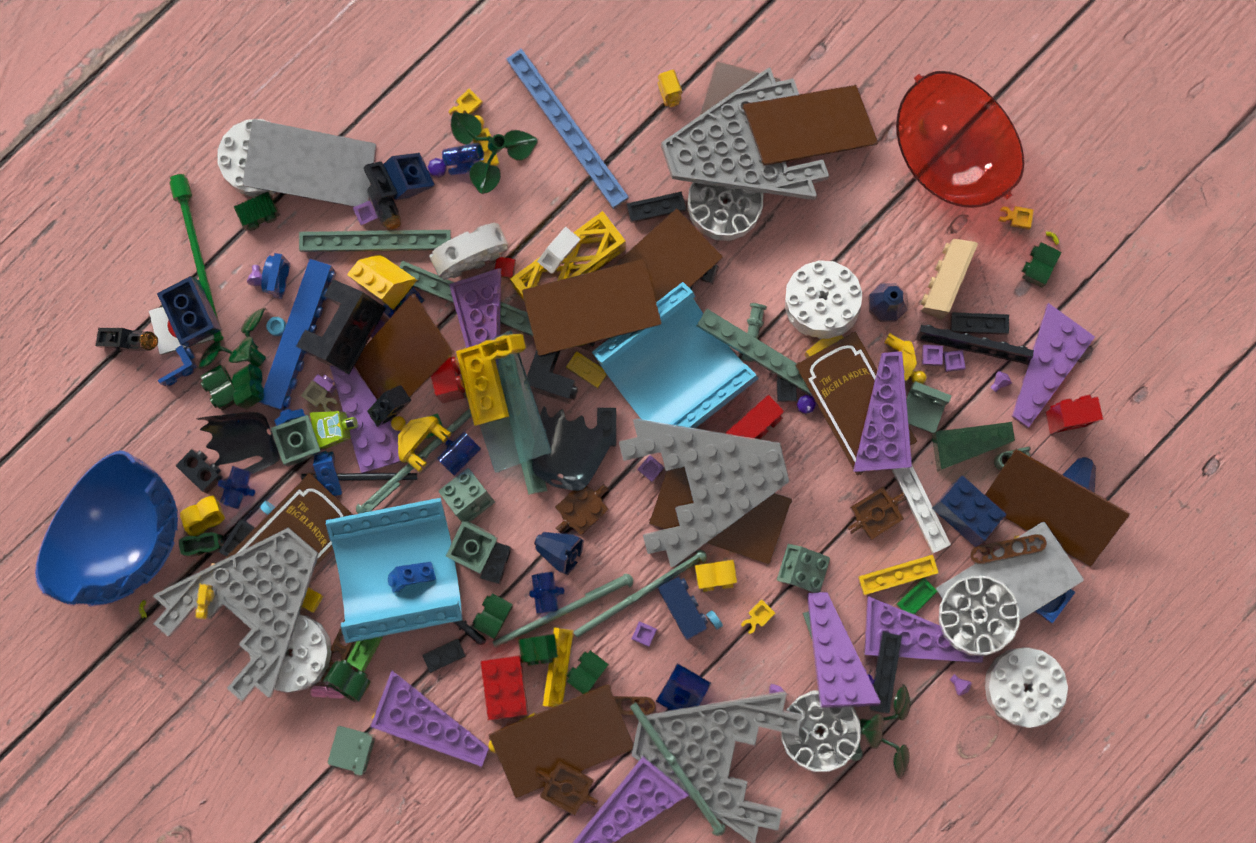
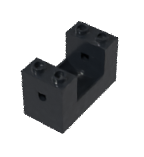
[296,279,386,375]
[524,342,595,404]

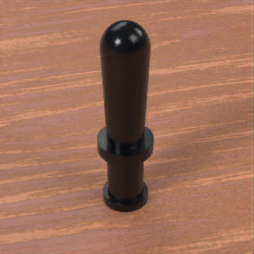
[453,620,486,645]

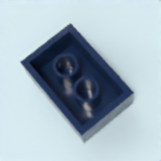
[157,276,222,347]
[932,475,1006,547]
[657,576,708,640]

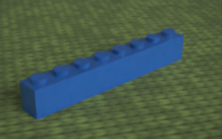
[259,259,336,411]

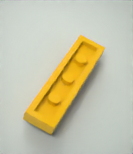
[858,554,939,595]
[543,627,574,707]

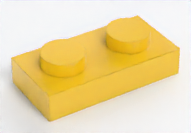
[566,351,607,389]

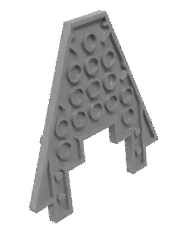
[661,68,829,200]
[619,419,790,567]
[153,528,319,701]
[632,691,803,843]

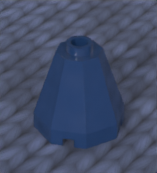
[869,283,908,322]
[1062,457,1096,493]
[534,532,584,576]

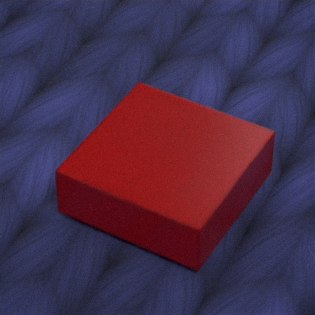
[494,257,516,279]

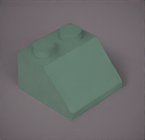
[271,415,321,466]
[446,521,498,574]

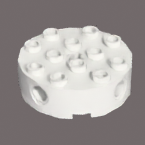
[218,119,276,198]
[687,182,764,241]
[429,223,508,280]
[785,261,862,339]
[939,576,1019,656]
[250,615,331,692]
[985,648,1068,728]
[781,691,861,771]

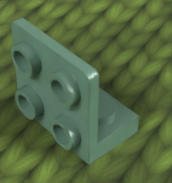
[906,382,952,433]
[439,468,495,522]
[776,544,830,593]
[327,726,376,776]

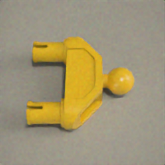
[877,333,927,384]
[391,416,452,472]

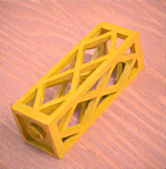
[510,211,626,302]

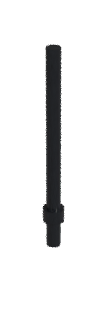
[301,473,418,481]

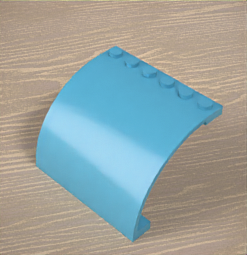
[592,282,758,428]
[326,498,462,643]

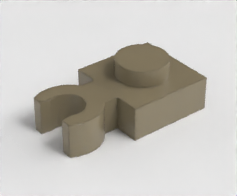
[301,380,337,412]

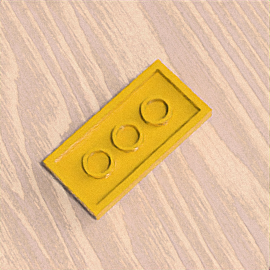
[456,344,509,426]

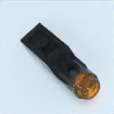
[363,161,401,231]
[95,328,158,351]

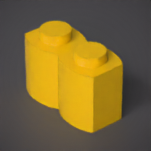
[657,69,683,107]
[478,334,526,360]
[179,495,225,536]
[695,560,737,592]

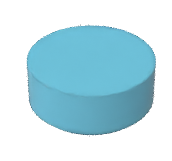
[266,317,286,337]
[260,501,275,515]
[706,610,723,630]

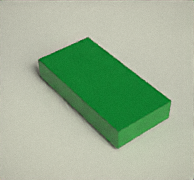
[896,578,938,615]

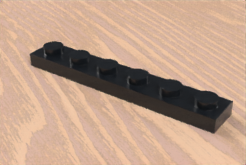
[916,325,1034,365]

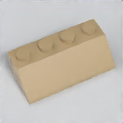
[920,239,978,320]

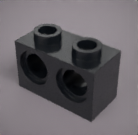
[367,385,412,427]
[175,449,223,494]
[219,519,255,557]
[480,542,512,585]

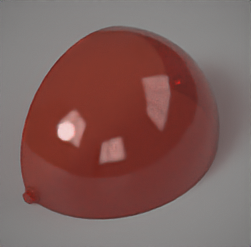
[896,71,1025,208]

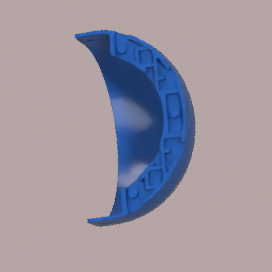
[35,451,178,606]

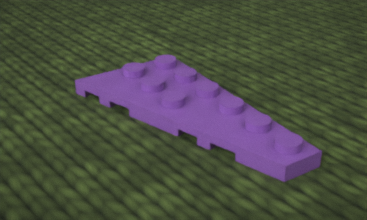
[449,268,501,373]
[1012,303,1095,428]
[853,351,912,472]
[330,366,401,473]
[807,592,881,708]
[864,596,983,663]
[370,670,489,767]
[572,756,689,843]

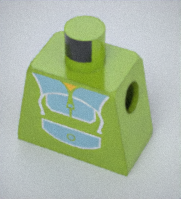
[310,411,358,449]

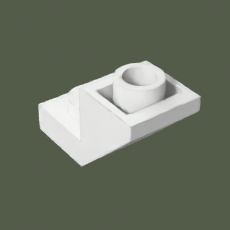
[537,227,581,274]

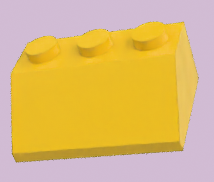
[347,255,417,310]

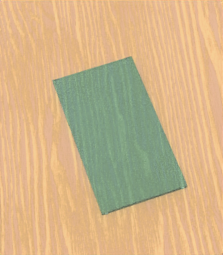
[456,331,552,473]

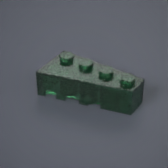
[931,422,1015,472]

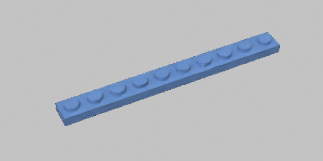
[506,48,629,209]

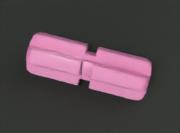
[311,686,344,699]

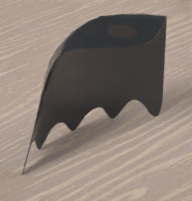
[532,406,616,491]
[196,412,280,486]

